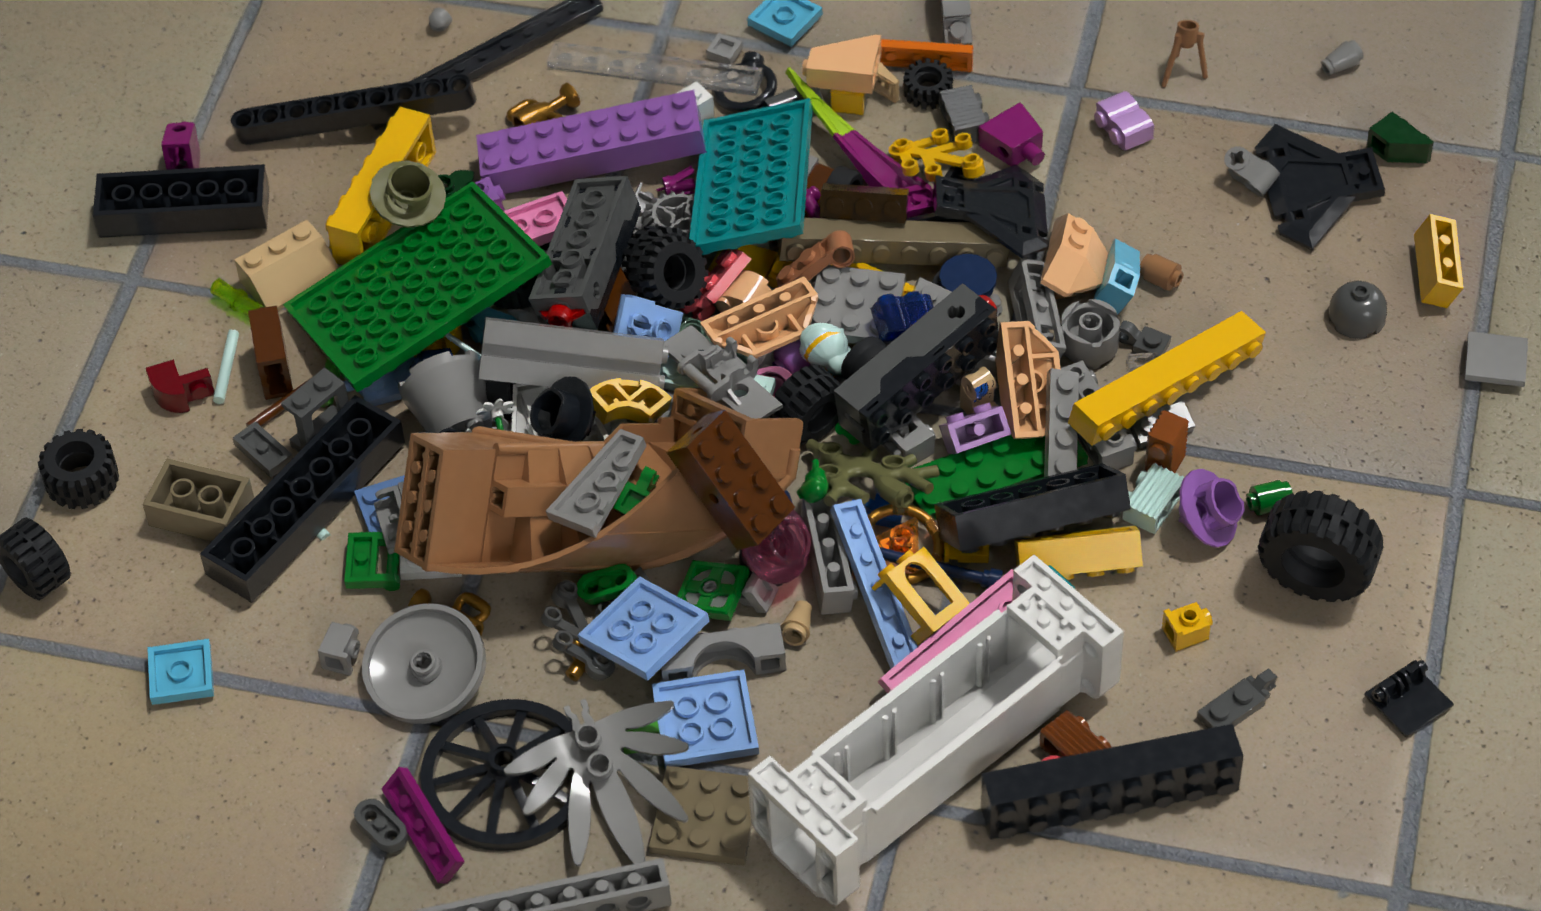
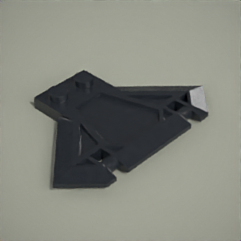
[1255,124,1385,250]
[933,165,1049,259]

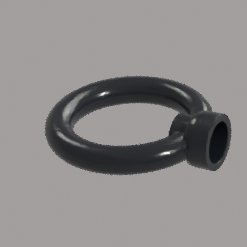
[713,51,777,113]

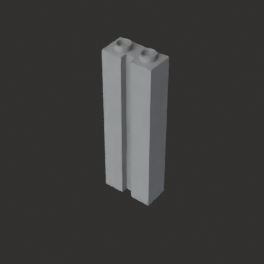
[479,317,669,390]

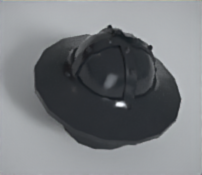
[530,377,596,442]

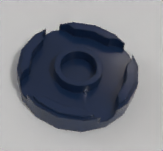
[939,254,997,297]

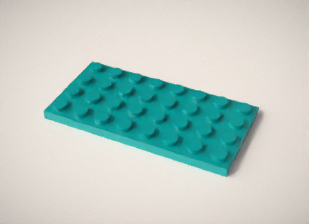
[689,98,813,255]

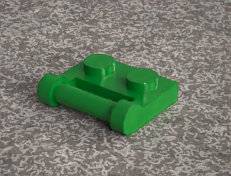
[344,532,401,591]

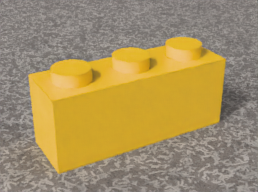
[1414,214,1464,308]

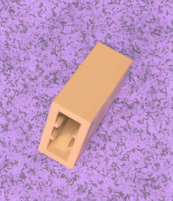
[802,35,881,94]

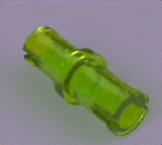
[210,278,265,317]

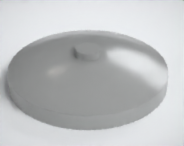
[362,603,486,724]

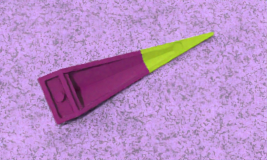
[785,67,934,218]

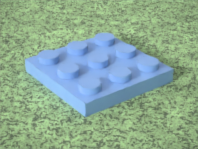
[578,576,710,681]
[652,670,759,769]

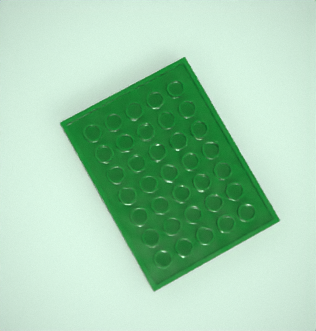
[283,181,552,393]

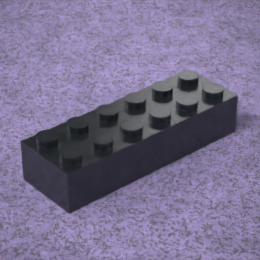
[93,164,270,238]
[934,463,1131,553]

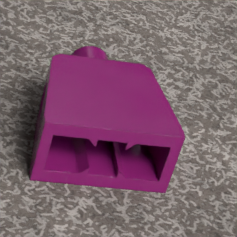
[979,102,1045,166]
[161,121,200,170]

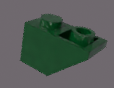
[1366,111,1434,163]

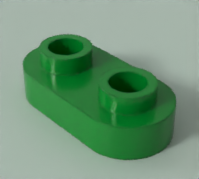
[577,564,637,605]

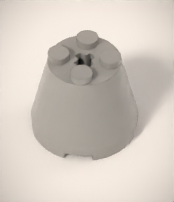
[398,350,492,433]

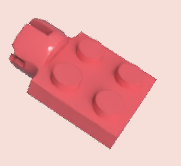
[680,249,751,321]

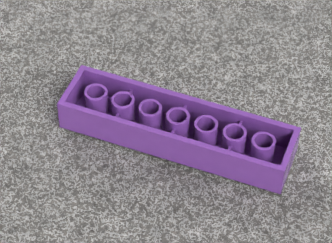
[476,90,706,194]

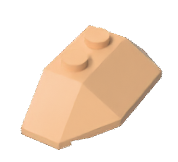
[1040,213,1108,297]
[700,276,818,358]
[995,321,1061,439]

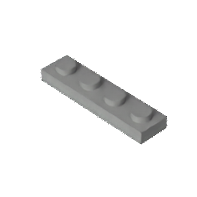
[1044,368,1079,477]

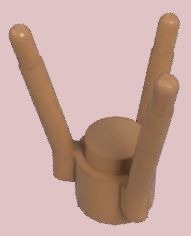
[1161,20,1208,87]

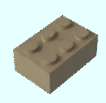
[143,459,254,541]

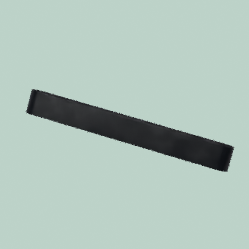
[230,73,477,145]

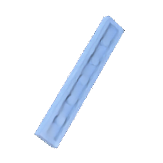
[830,499,918,669]

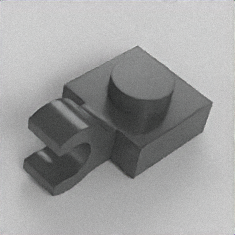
[1119,320,1172,360]

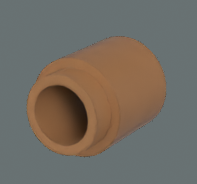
[1140,254,1184,291]

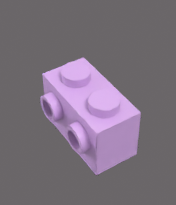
[939,402,1011,454]

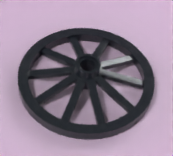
[420,699,592,851]

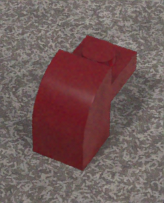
[145,359,215,413]

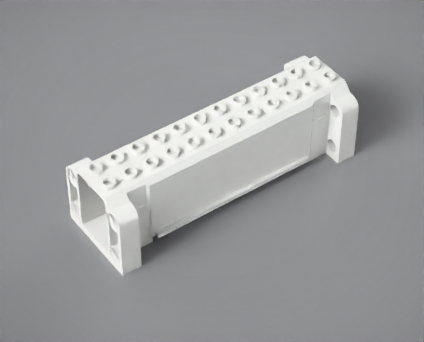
[748,555,1124,906]

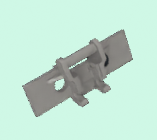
[664,325,783,419]

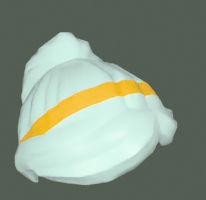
[799,323,851,376]

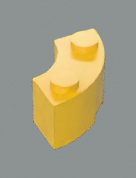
[590,378,672,425]

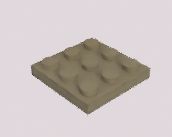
[649,766,753,866]

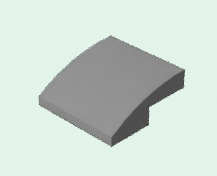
[1465,331,1528,387]

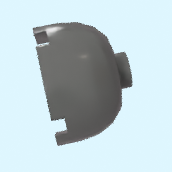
[1328,280,1387,339]

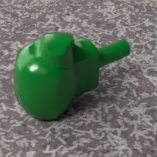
[796,459,829,503]

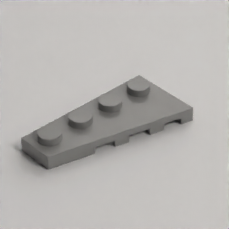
[545,429,647,538]

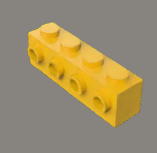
[1014,526,1143,580]

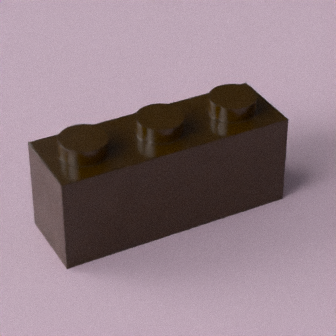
[820,183,909,224]

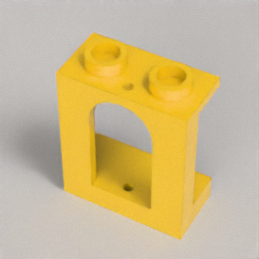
[871,547,970,646]

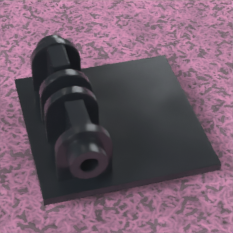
[1364,660,1454,737]

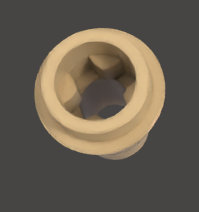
[780,600,812,646]

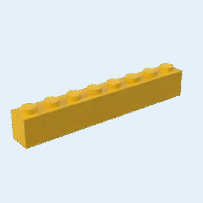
[1068,311,1266,446]

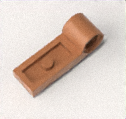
[776,230,855,287]

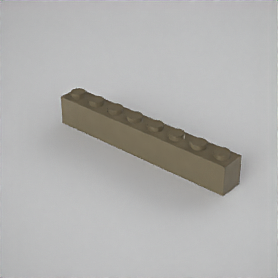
[777,218,1009,267]

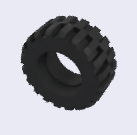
[1258,490,1384,602]

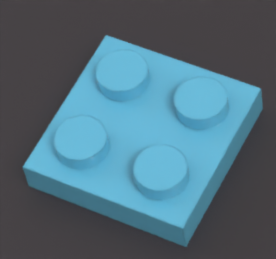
[747,0,823,47]
[147,639,214,705]

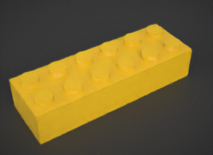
[326,107,436,265]

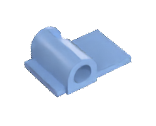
[613,294,683,358]

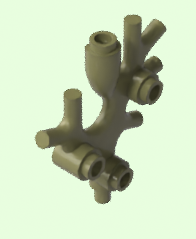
[806,439,939,508]

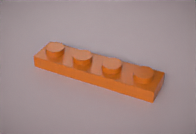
[880,39,974,72]

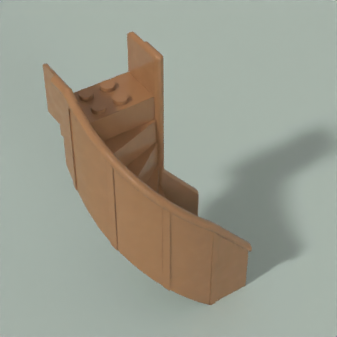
[394,388,803,575]

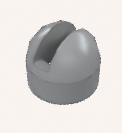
[429,8,452,32]

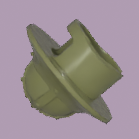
[369,161,446,228]

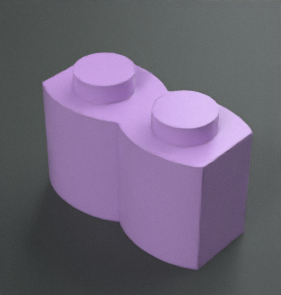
[1094,91,1154,151]

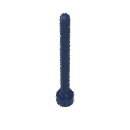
[880,547,1003,590]

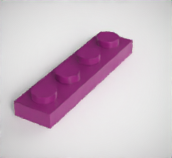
[381,767,465,884]

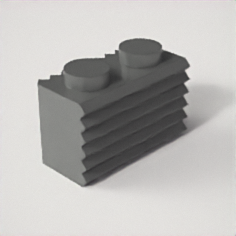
[939,85,990,143]

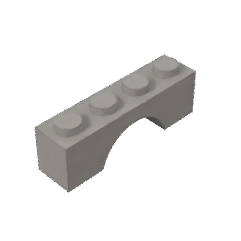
[660,623,786,682]

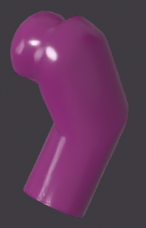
[805,186,821,218]

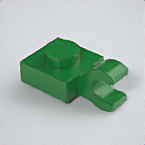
[613,466,660,515]

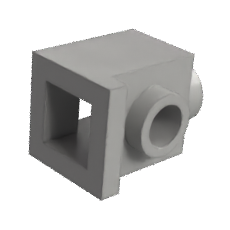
[318,622,360,676]

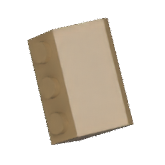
[234,219,339,311]

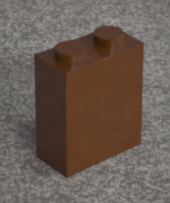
[248,305,293,400]

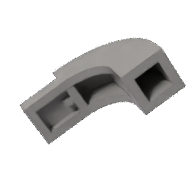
[940,0,972,44]

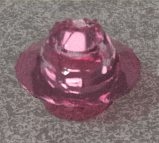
[742,509,811,584]

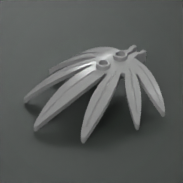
[504,698,689,867]

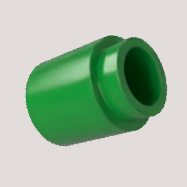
[1246,480,1293,516]

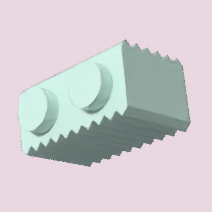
[1122,463,1184,534]

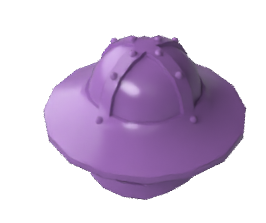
[1178,469,1244,548]

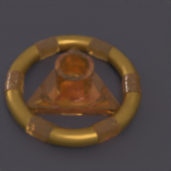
[868,504,944,585]

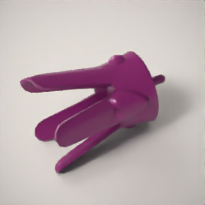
[656,166,696,195]

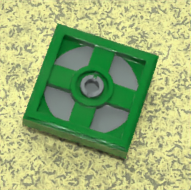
[677,560,750,621]

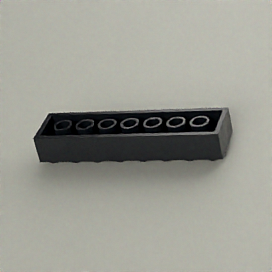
[200,395,405,603]
[981,724,1244,840]

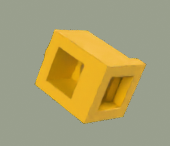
[1162,602,1213,652]

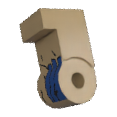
[960,366,998,415]

